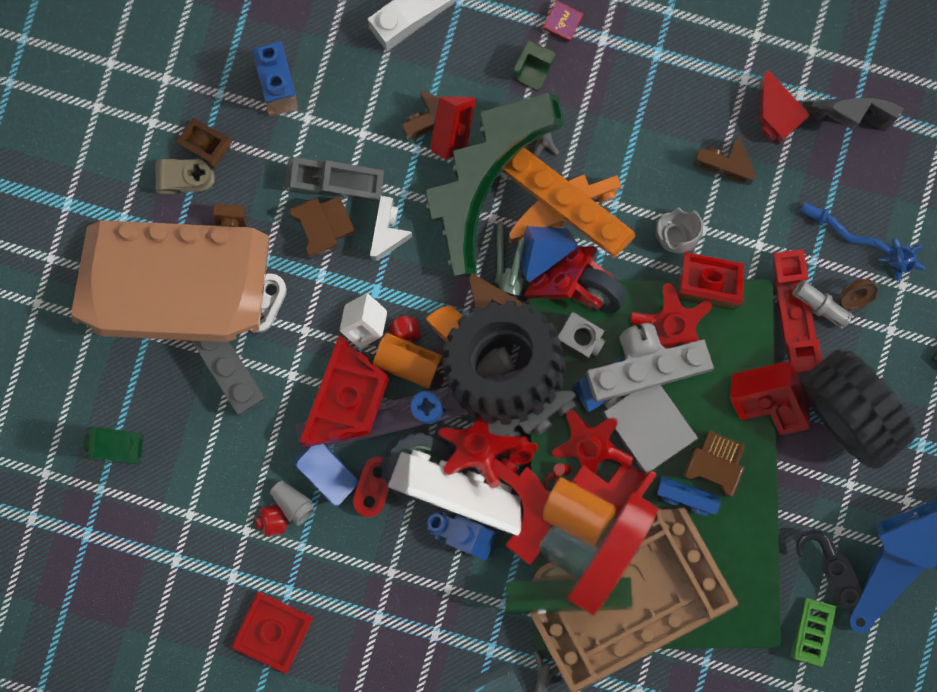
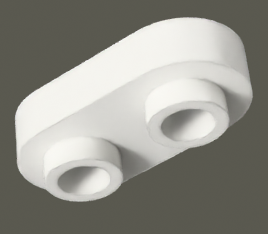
[250,274,287,333]

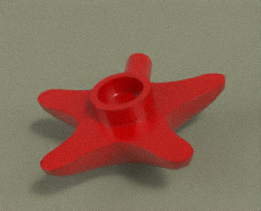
[630,283,712,349]
[552,410,635,474]
[438,415,520,489]

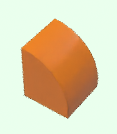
[426,306,463,343]

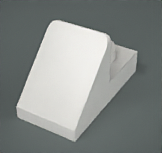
[370,196,412,261]

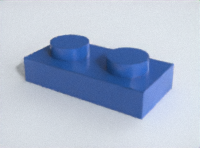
[657,476,720,515]

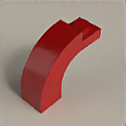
[492,457,551,565]

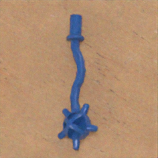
[800,202,925,281]

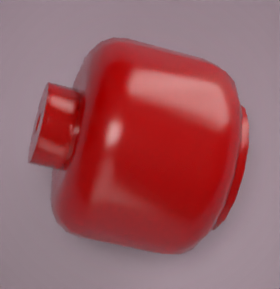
[389,316,421,343]
[255,505,288,537]

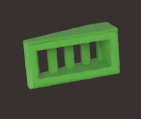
[790,598,836,667]

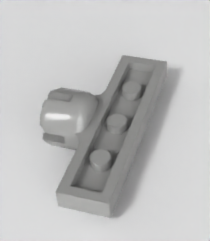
[586,323,714,403]

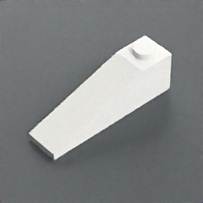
[368,0,458,51]

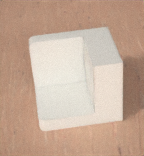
[339,293,387,348]

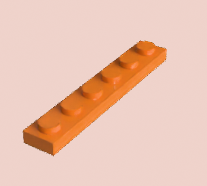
[502,148,635,259]

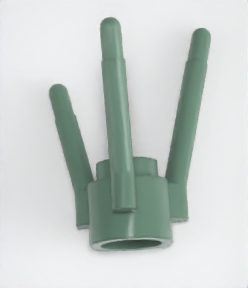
[495,223,529,297]

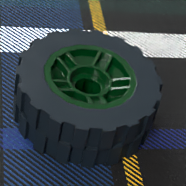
[380,432,450,501]

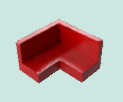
[730,361,810,435]
[571,464,656,528]

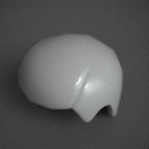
[655,207,704,254]

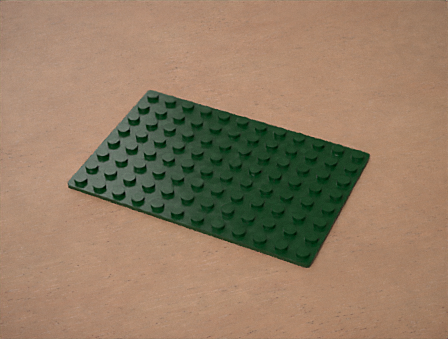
[529,279,781,650]

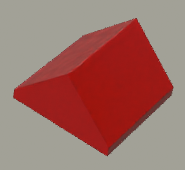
[676,252,744,310]

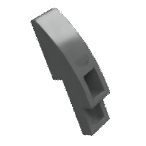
[488,391,579,437]

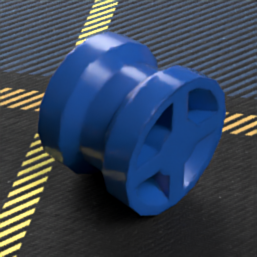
[411,391,443,424]

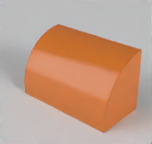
[373,333,443,389]
[543,477,617,549]

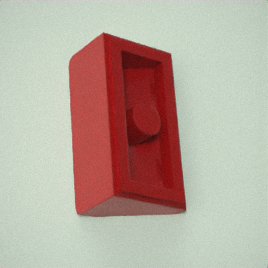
[430,96,476,160]

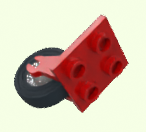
[524,246,627,313]

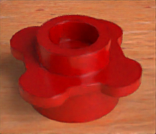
[502,437,538,465]

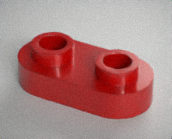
[353,457,390,517]

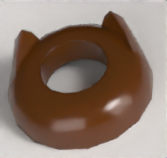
[840,279,879,310]

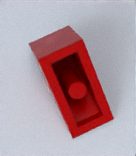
[758,71,810,145]

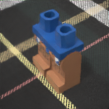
[252,41,299,117]

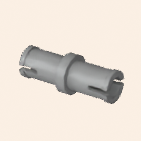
[792,280,852,329]

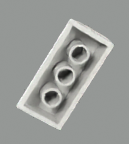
[388,449,521,535]

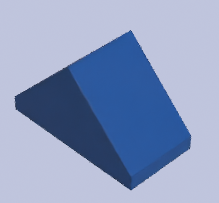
[520,226,579,282]

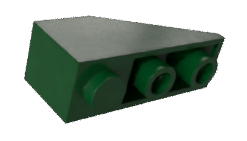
[84,426,144,465]

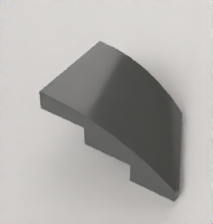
[800,98,904,131]

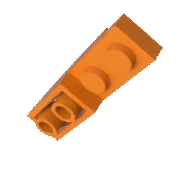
[508,174,622,244]

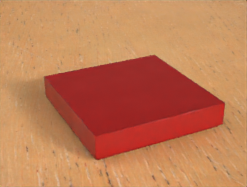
[231,591,314,674]

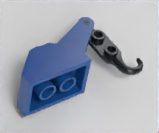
[796,499,937,633]

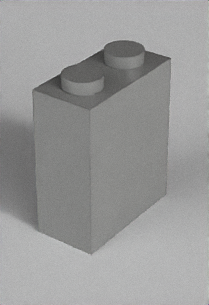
[602,385,697,474]

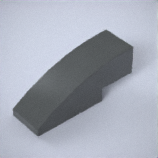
[284,157,384,201]

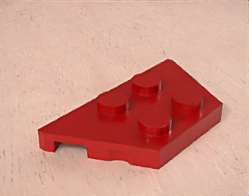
[300,336,389,447]

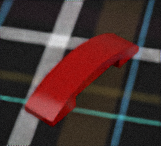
[773,249,822,373]
[566,492,659,616]

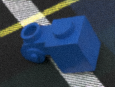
[427,510,498,561]

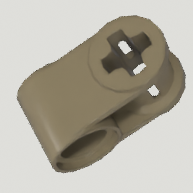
[155,159,215,194]

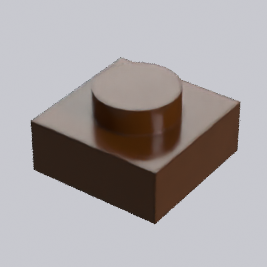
[213,204,248,227]

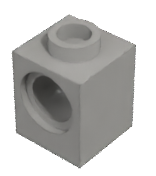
[558,312,605,360]

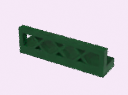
[505,577,633,615]

